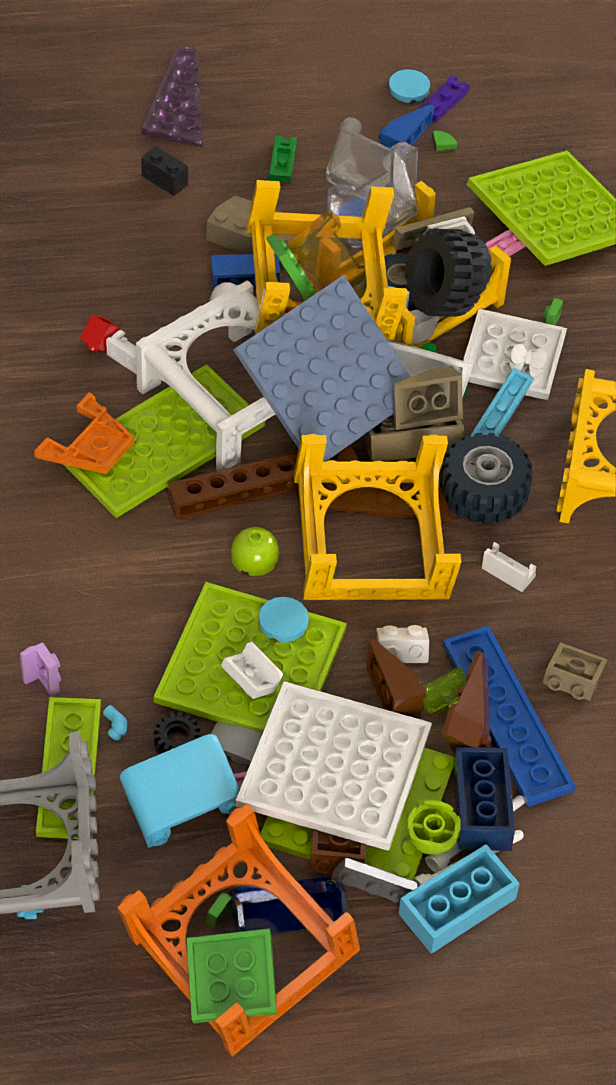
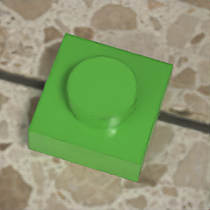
[543,298,563,326]

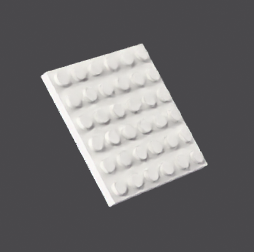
[235,682,432,851]

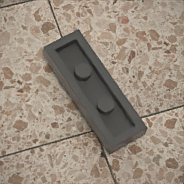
[332,858,417,903]

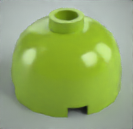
[231,527,279,576]
[407,800,461,855]

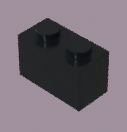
[141,146,188,196]

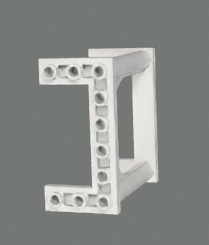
[136,280,275,471]

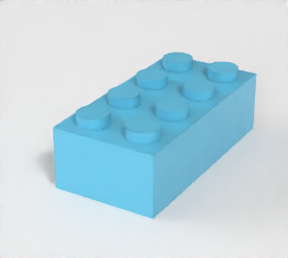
[398,844,520,954]

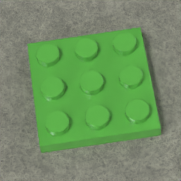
[187,929,277,1023]

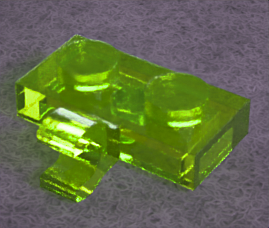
[423,666,467,714]

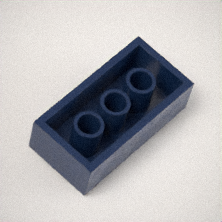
[453,747,515,851]

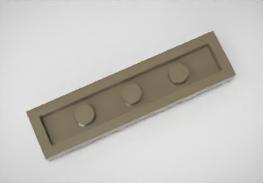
[392,207,475,250]

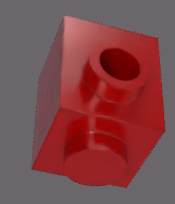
[80,315,120,352]

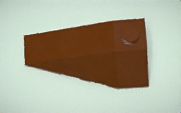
[442,651,491,754]

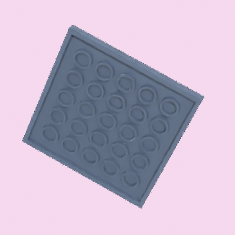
[233,275,411,462]

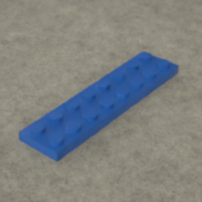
[443,626,576,807]

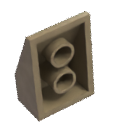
[393,366,463,430]

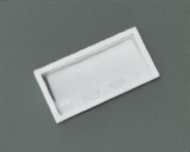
[387,340,473,396]

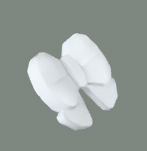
[509,344,547,378]

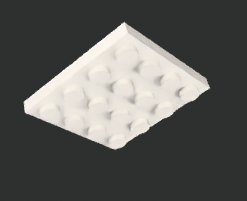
[463,309,567,400]

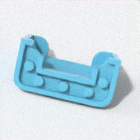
[120,734,240,848]

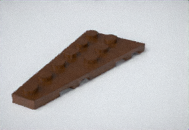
[295,481,452,524]

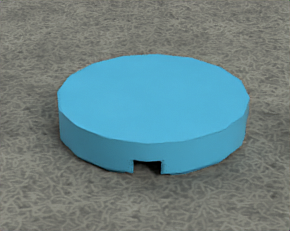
[389,69,430,103]
[259,597,309,642]

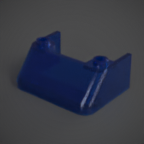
[229,876,349,934]

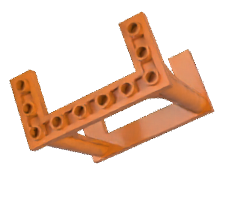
[117,804,360,1057]

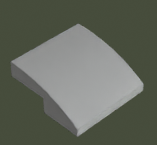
[211,722,262,765]

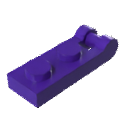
[420,75,470,122]

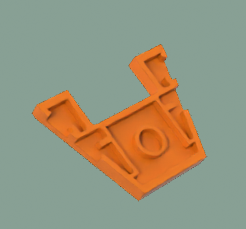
[34,392,134,474]

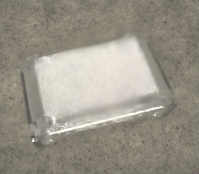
[326,117,418,209]
[327,148,418,248]

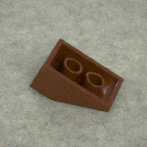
[366,639,426,720]

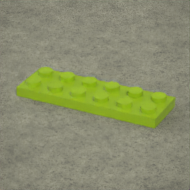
[36,697,101,839]

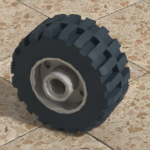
[440,432,533,524]

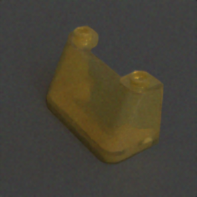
[287,211,371,300]

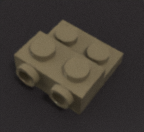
[543,642,607,701]

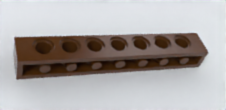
[168,444,358,520]

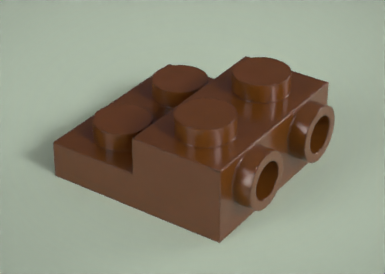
[309,829,366,874]

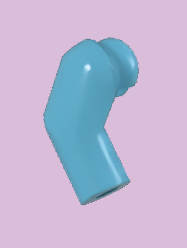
[103,705,127,740]

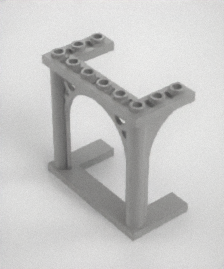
[0,731,99,914]

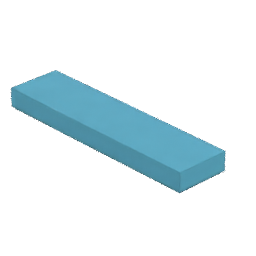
[470,368,534,437]

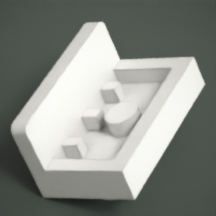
[376,625,429,663]
[221,642,283,699]

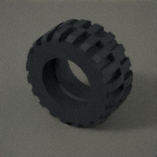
[405,228,486,317]

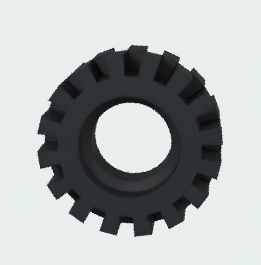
[154,712,200,754]

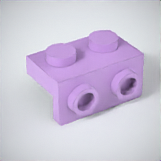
[20,642,61,697]

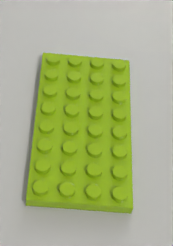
[63,364,265,518]

